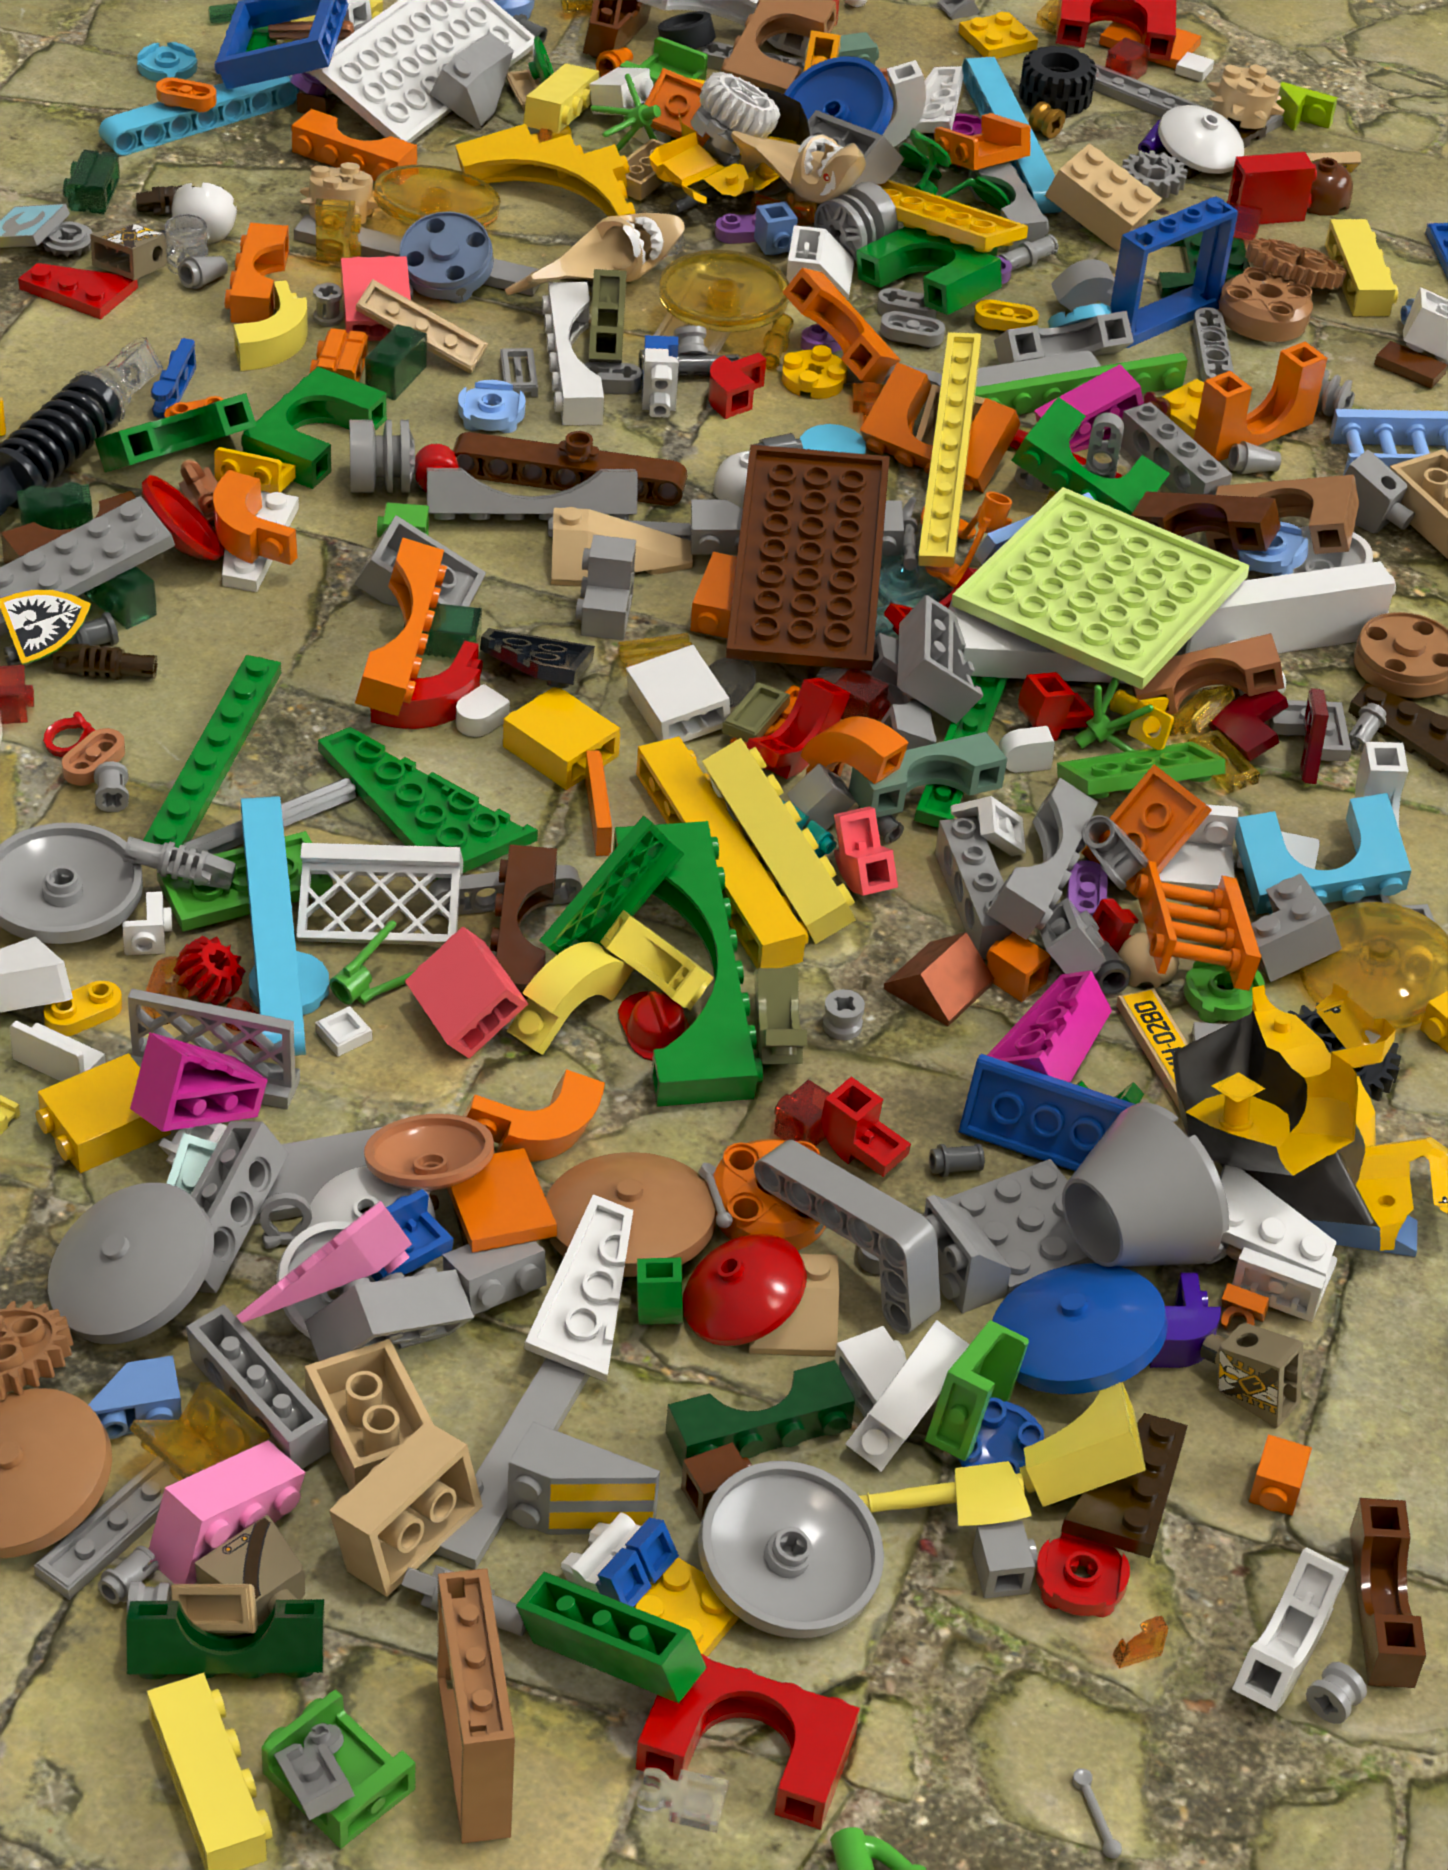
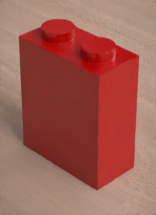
[1227,152,1317,226]

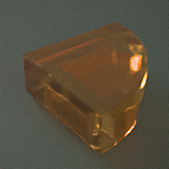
[1113,1615,1169,1668]

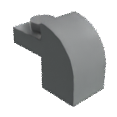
[1051,259,1115,312]

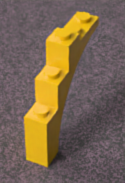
[455,123,636,217]

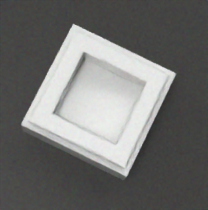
[1175,52,1214,82]
[315,1006,372,1056]

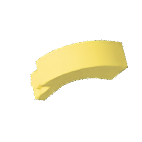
[234,280,308,371]
[600,910,714,1010]
[507,942,634,1055]

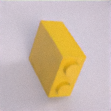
[503,687,621,790]
[35,1053,171,1174]

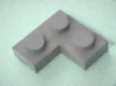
[1269,700,1351,761]

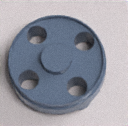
[399,212,494,303]

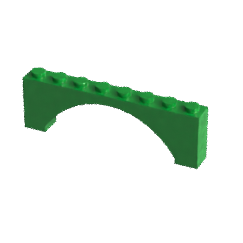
[613,821,763,1107]

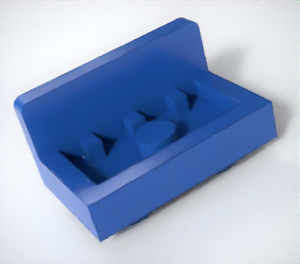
[370,1189,454,1282]

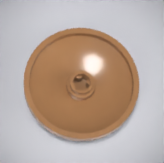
[546,1152,716,1277]
[0,1388,112,1558]

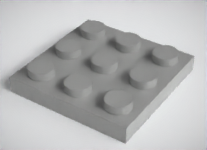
[945,1159,1096,1296]

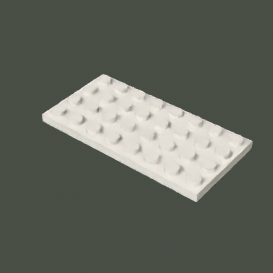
[309,0,535,143]

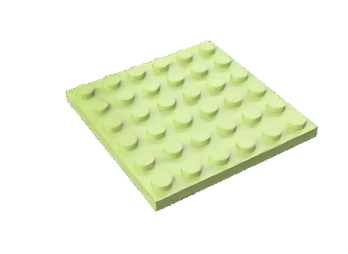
[951,487,1250,689]

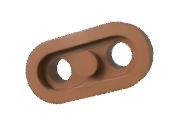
[62,728,125,786]

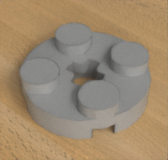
[690,105,740,155]

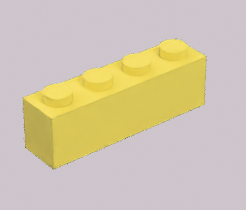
[523,63,599,134]
[1325,219,1398,317]
[147,1673,273,1870]

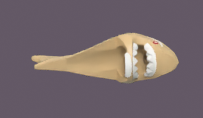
[731,130,866,203]
[505,213,684,295]

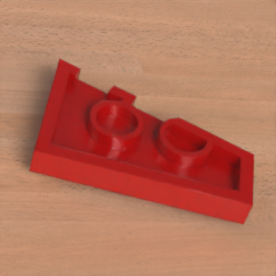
[18,263,138,320]

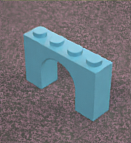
[1234,793,1411,915]

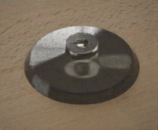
[708,657,756,709]

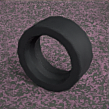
[658,11,716,49]

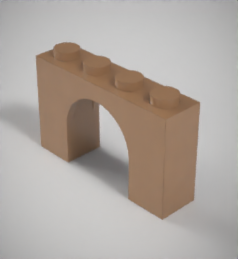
[721,0,837,94]
[1206,475,1359,560]

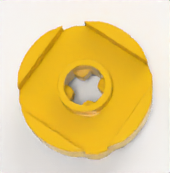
[781,345,848,399]

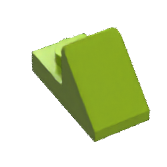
[1276,82,1338,130]

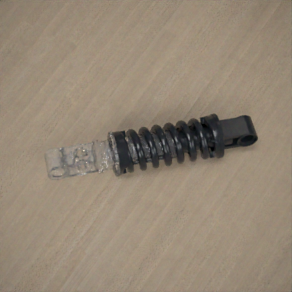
[0,337,164,516]

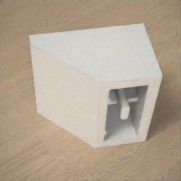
[785,225,854,300]

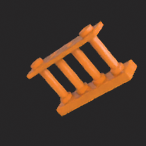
[1134,861,1262,991]

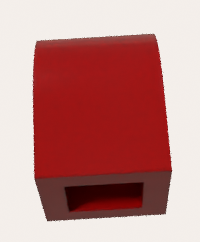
[708,352,766,419]
[1018,672,1094,741]
[821,1076,911,1177]

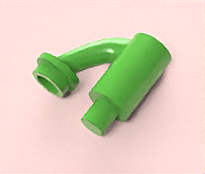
[830,1827,927,1870]

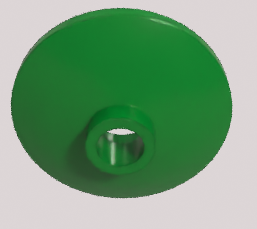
[528,36,554,82]

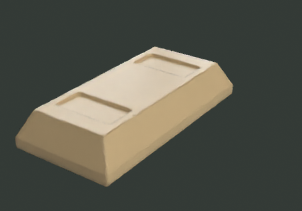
[506,70,541,111]
[171,1584,258,1633]

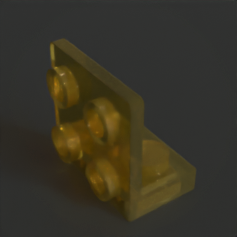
[315,198,361,262]
[129,1382,271,1481]

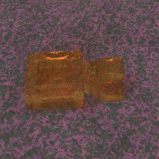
[851,382,885,423]

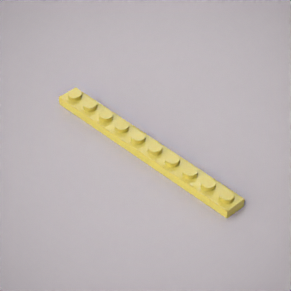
[918,332,981,568]

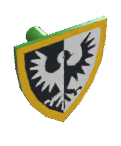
[0,590,91,665]

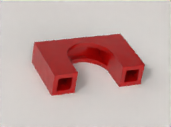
[1056,0,1176,61]
[635,1654,860,1830]

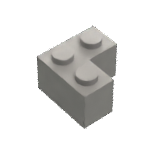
[575,535,636,640]
[1251,873,1342,982]

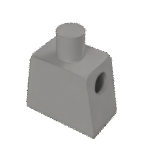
[1345,449,1415,533]

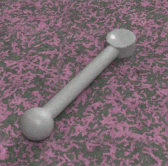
[698,1163,733,1228]
[1072,1768,1122,1859]

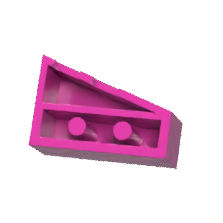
[1034,364,1144,453]
[130,1032,268,1132]

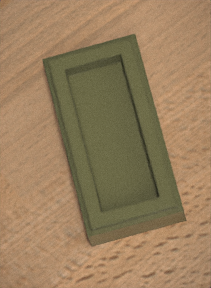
[722,682,790,742]

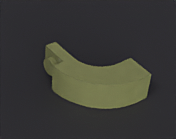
[589,269,627,363]
[754,968,807,1064]

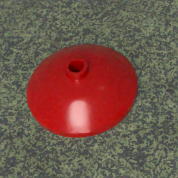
[141,475,225,561]
[683,1234,807,1346]

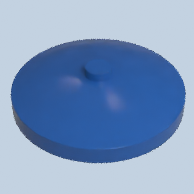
[784,56,893,135]
[992,1263,1168,1394]

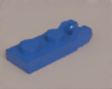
[151,338,196,419]

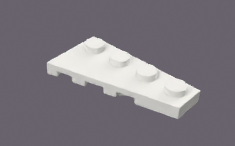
[222,491,299,592]

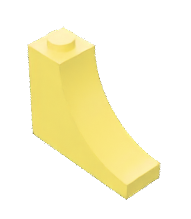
[1020,1382,1146,1507]

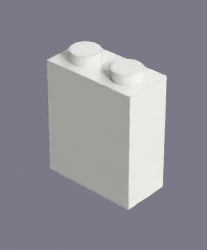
[626,645,731,742]

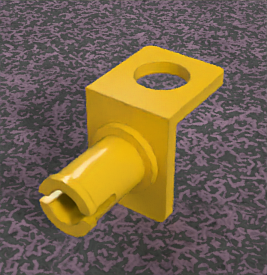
[1109,690,1174,750]

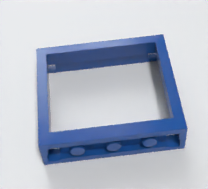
[214,0,349,90]
[1110,196,1238,348]

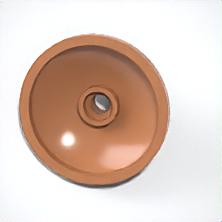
[364,1114,494,1191]

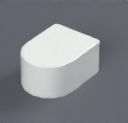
[456,684,510,737]
[998,726,1055,773]

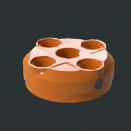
[714,1139,826,1251]

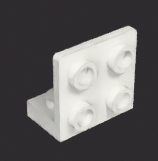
[1159,804,1238,891]
[1232,1247,1337,1322]

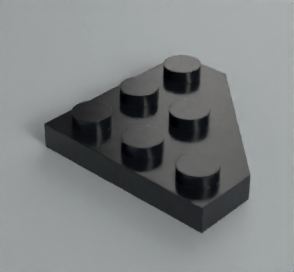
[480,628,595,688]

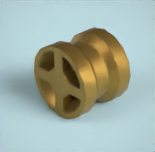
[1028,101,1065,139]

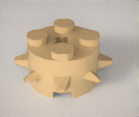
[1207,64,1285,129]
[300,162,382,227]

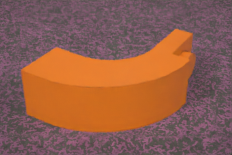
[213,470,298,565]
[800,716,909,784]
[463,1069,605,1162]

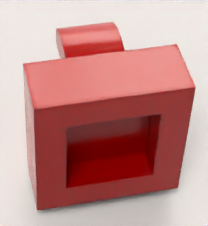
[1092,898,1139,953]

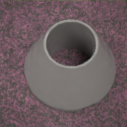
[1062,1103,1229,1267]

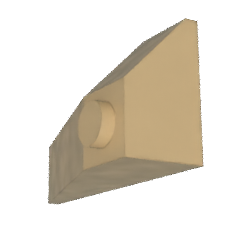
[551,507,692,586]

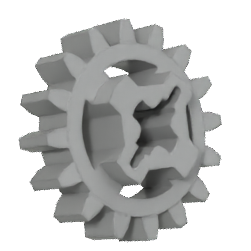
[1122,150,1187,198]

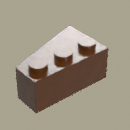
[583,0,651,59]

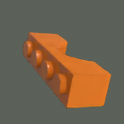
[291,109,417,189]
[225,223,289,323]
[782,268,901,385]

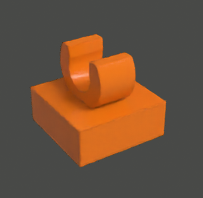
[1221,1283,1269,1329]

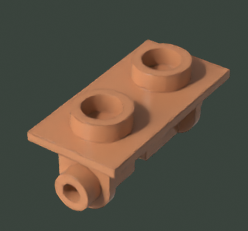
[178,460,218,522]

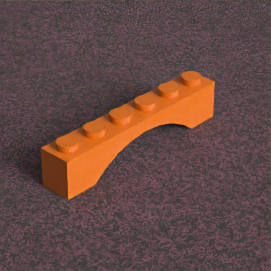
[355,537,447,716]

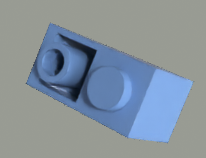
[88,1355,183,1439]

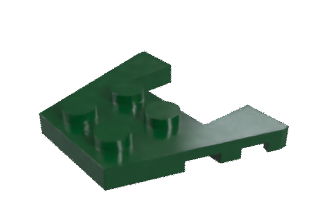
[1147,219,1250,299]

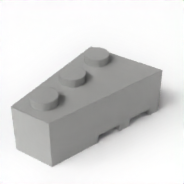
[897,595,983,724]
[305,1267,474,1361]

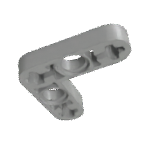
[1015,413,1124,495]

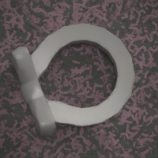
[259,1192,312,1249]

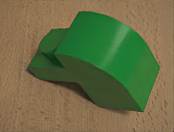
[637,1257,683,1325]

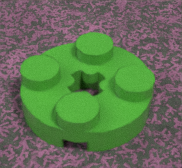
[1184,961,1265,1023]

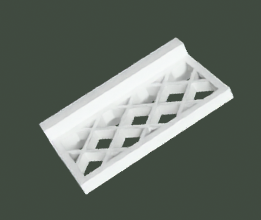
[296,843,463,945]

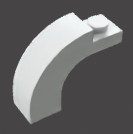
[883,60,926,147]
[1355,742,1408,828]
[845,1320,970,1472]
[1232,1548,1349,1712]

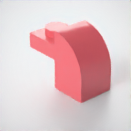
[834,806,898,896]

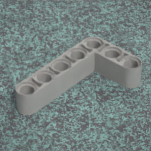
[754,1140,941,1335]

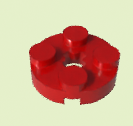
[1035,1532,1130,1617]

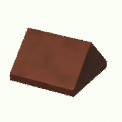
[883,932,994,1027]

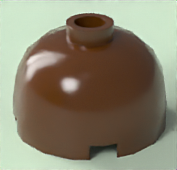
[1307,157,1353,216]

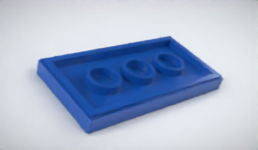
[958,1054,1135,1171]

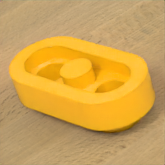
[974,299,1039,331]
[43,981,122,1036]

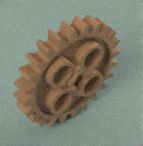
[1245,238,1347,289]
[0,1301,73,1401]

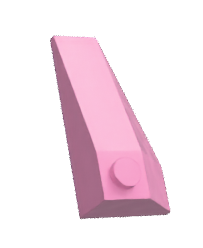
[236,1201,412,1323]

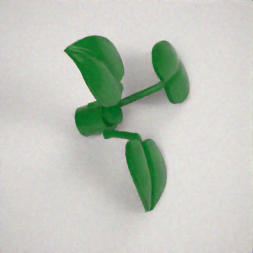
[899,129,1011,211]

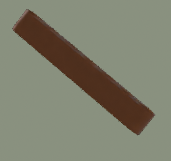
[452,432,688,506]

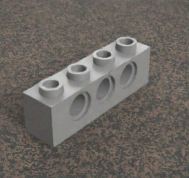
[1121,402,1232,495]
[935,816,1013,959]
[191,1121,289,1293]
[186,1304,330,1469]

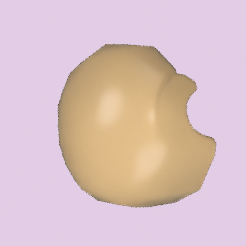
[1118,932,1180,989]

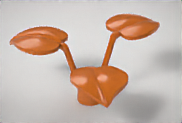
[920,491,1012,588]

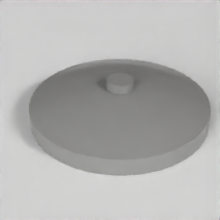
[0,823,143,944]
[48,1183,214,1344]
[698,1461,884,1638]

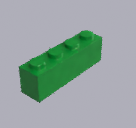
[516,1572,707,1704]

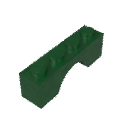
[665,1360,855,1470]
[126,1599,324,1680]

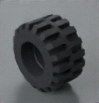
[1019,46,1097,116]

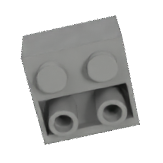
[924,1195,1011,1313]

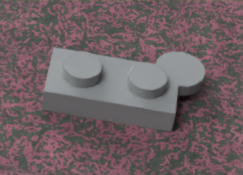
[274,1723,355,1820]

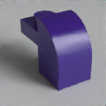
[1150,1273,1221,1368]

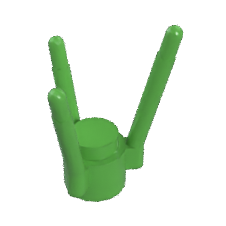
[329,920,415,1005]

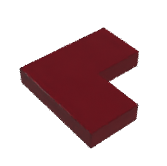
[1300,688,1329,784]
[1206,690,1289,762]

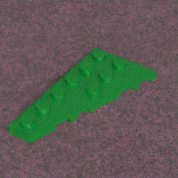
[318,727,538,880]

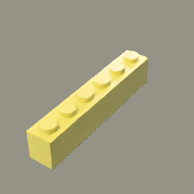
[702,738,856,945]

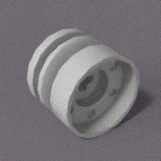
[814,182,898,261]
[349,420,415,493]

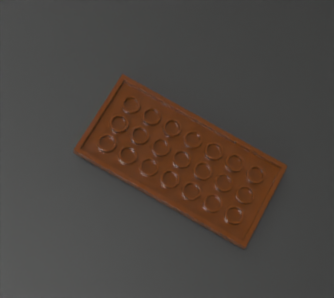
[726,444,890,671]

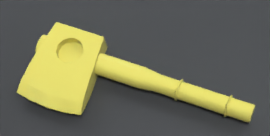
[859,1461,1032,1526]

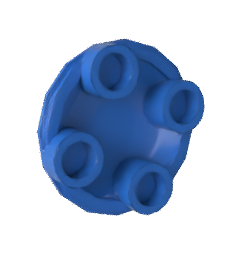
[958,1398,1044,1474]

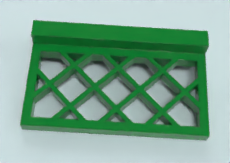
[539,815,685,955]

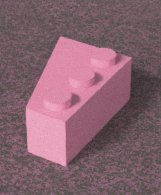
[149,1440,306,1584]

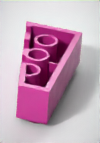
[987,970,1112,1082]

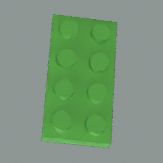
[1057,741,1225,799]
[157,831,333,932]

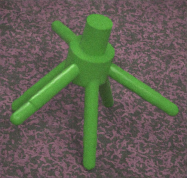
[591,74,661,153]
[1074,677,1154,752]

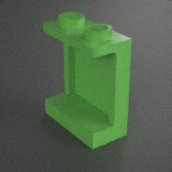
[620,36,708,86]
[925,1320,1029,1461]
[261,1690,416,1849]

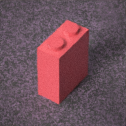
[341,256,411,341]
[405,927,528,1059]

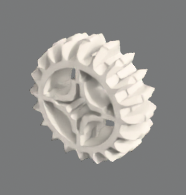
[699,72,780,138]

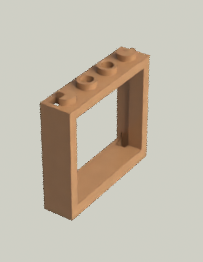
[437,1568,515,1844]

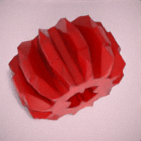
[173,935,246,1006]

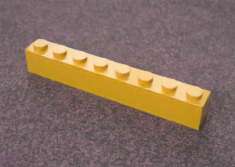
[636,736,808,969]

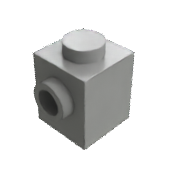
[787,763,856,830]
[972,1521,1037,1599]

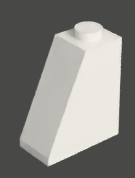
[0,937,73,1012]

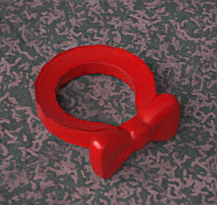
[43,711,95,757]

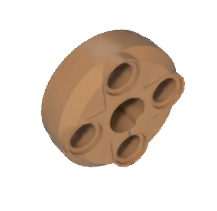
[1219,267,1313,342]
[1353,612,1448,699]

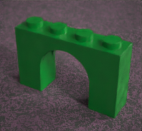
[856,227,1002,315]
[241,367,387,489]
[94,393,257,473]
[1011,397,1170,515]

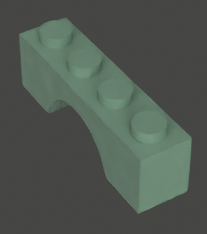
[849,732,1008,818]

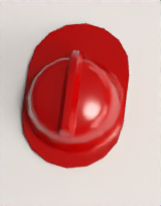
[618,991,690,1061]

